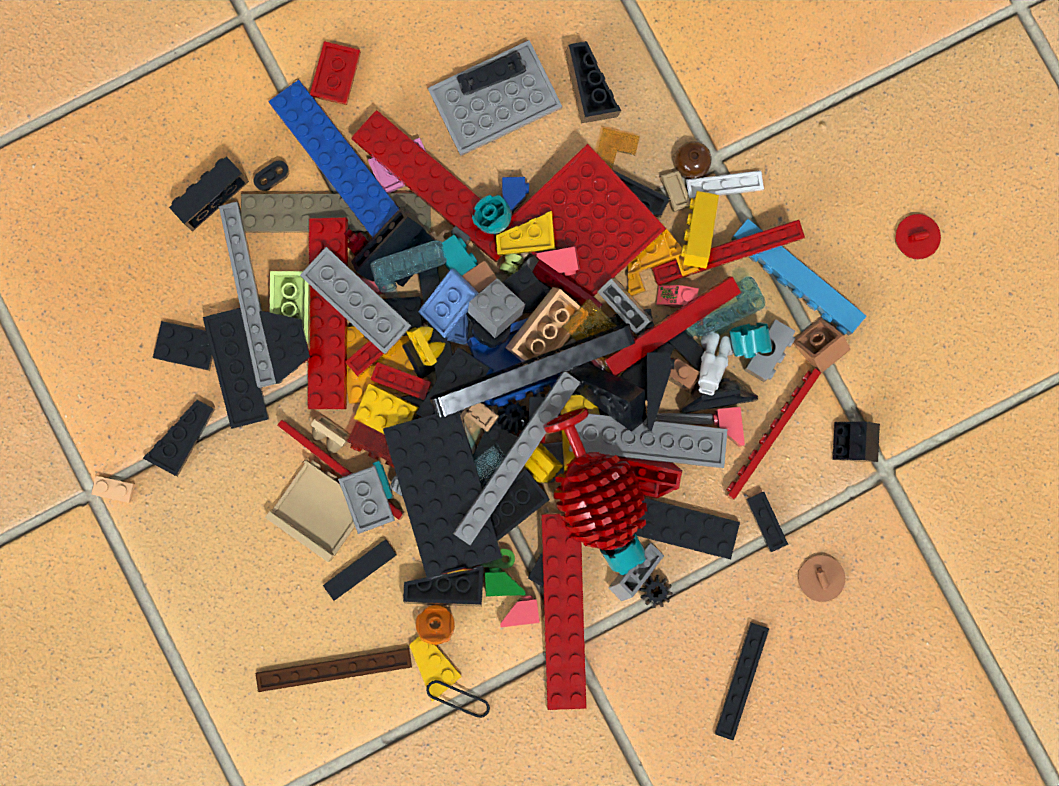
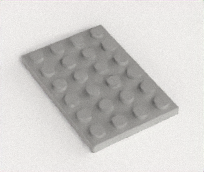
[428,40,562,156]

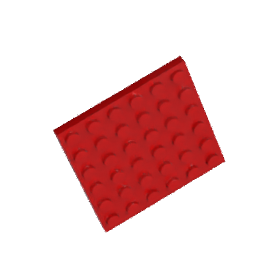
[508,144,667,297]

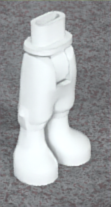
[698,333,734,395]

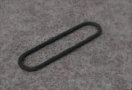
[426,680,490,718]

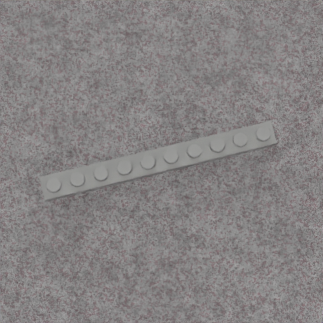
[219,202,276,388]
[453,371,580,545]

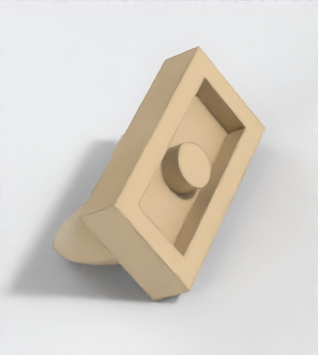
[311,415,352,454]

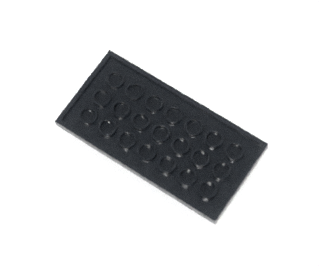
[383,411,503,579]

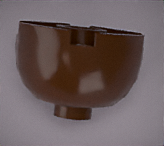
[674,141,712,180]

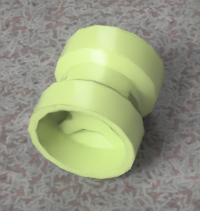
[500,254,524,275]

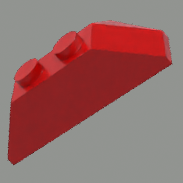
[618,457,683,498]

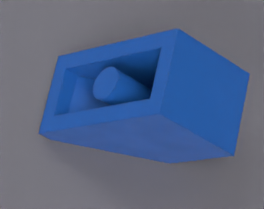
[502,177,529,213]

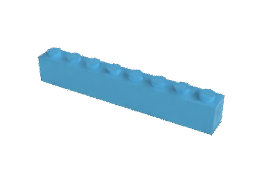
[731,219,866,336]

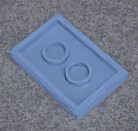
[418,269,479,338]

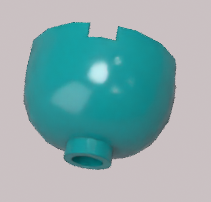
[472,195,512,234]

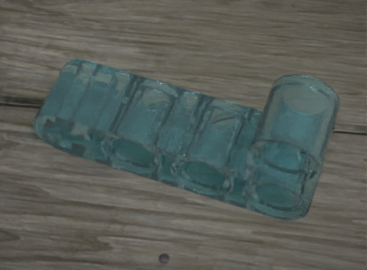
[370,241,447,293]
[695,276,765,337]

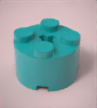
[729,322,772,358]
[600,533,646,575]

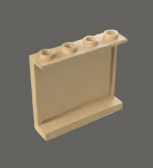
[265,460,355,562]

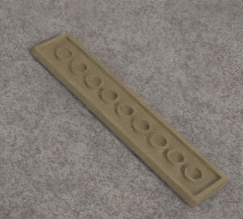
[241,193,431,233]

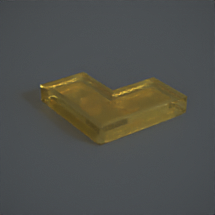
[597,128,640,170]

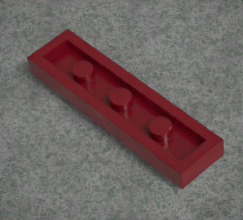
[532,260,603,318]

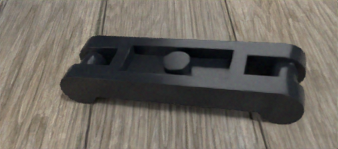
[456,53,526,95]

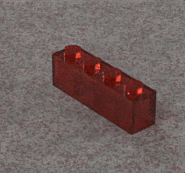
[347,421,394,468]

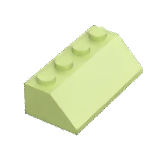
[270,271,310,350]

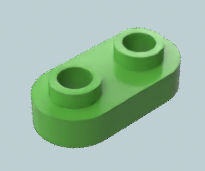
[479,549,515,569]

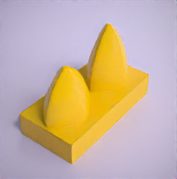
[407,326,445,366]

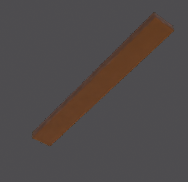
[255,648,412,692]

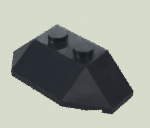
[680,378,759,413]

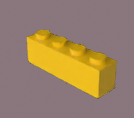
[681,191,719,268]

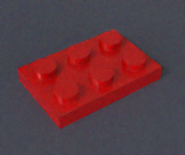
[310,41,361,105]

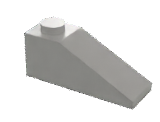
[609,543,664,601]

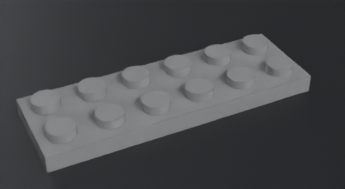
[300,247,412,355]

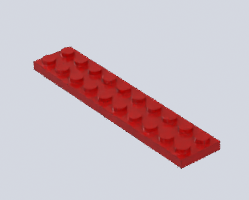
[351,110,509,262]
[308,217,348,409]
[541,514,587,710]

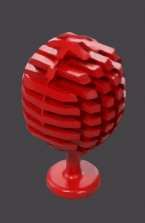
[543,407,647,550]

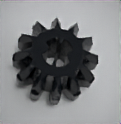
[497,401,529,434]
[639,575,673,608]

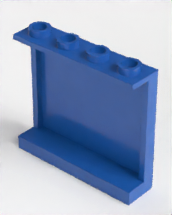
[467,318,561,407]

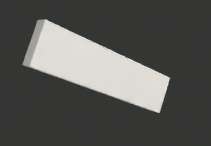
[686,171,764,199]

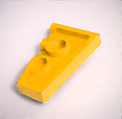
[496,211,555,255]
[409,637,462,702]

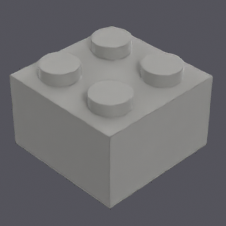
[468,279,525,338]

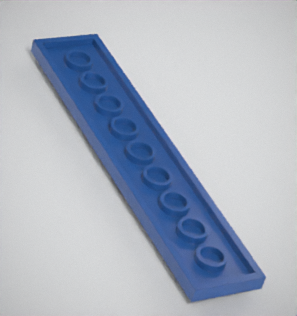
[268,80,399,238]

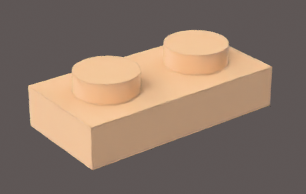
[91,476,135,503]

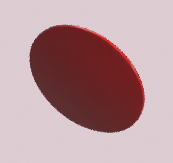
[896,214,941,259]

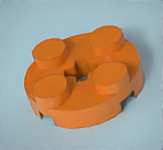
[416,605,455,645]

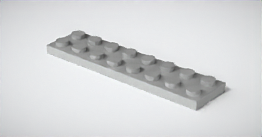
[569,414,728,468]

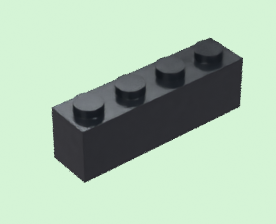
[351,206,423,281]

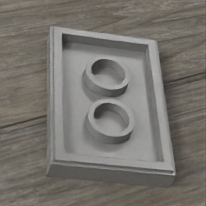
[338,466,395,534]

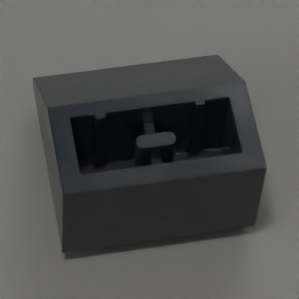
[832,421,880,462]

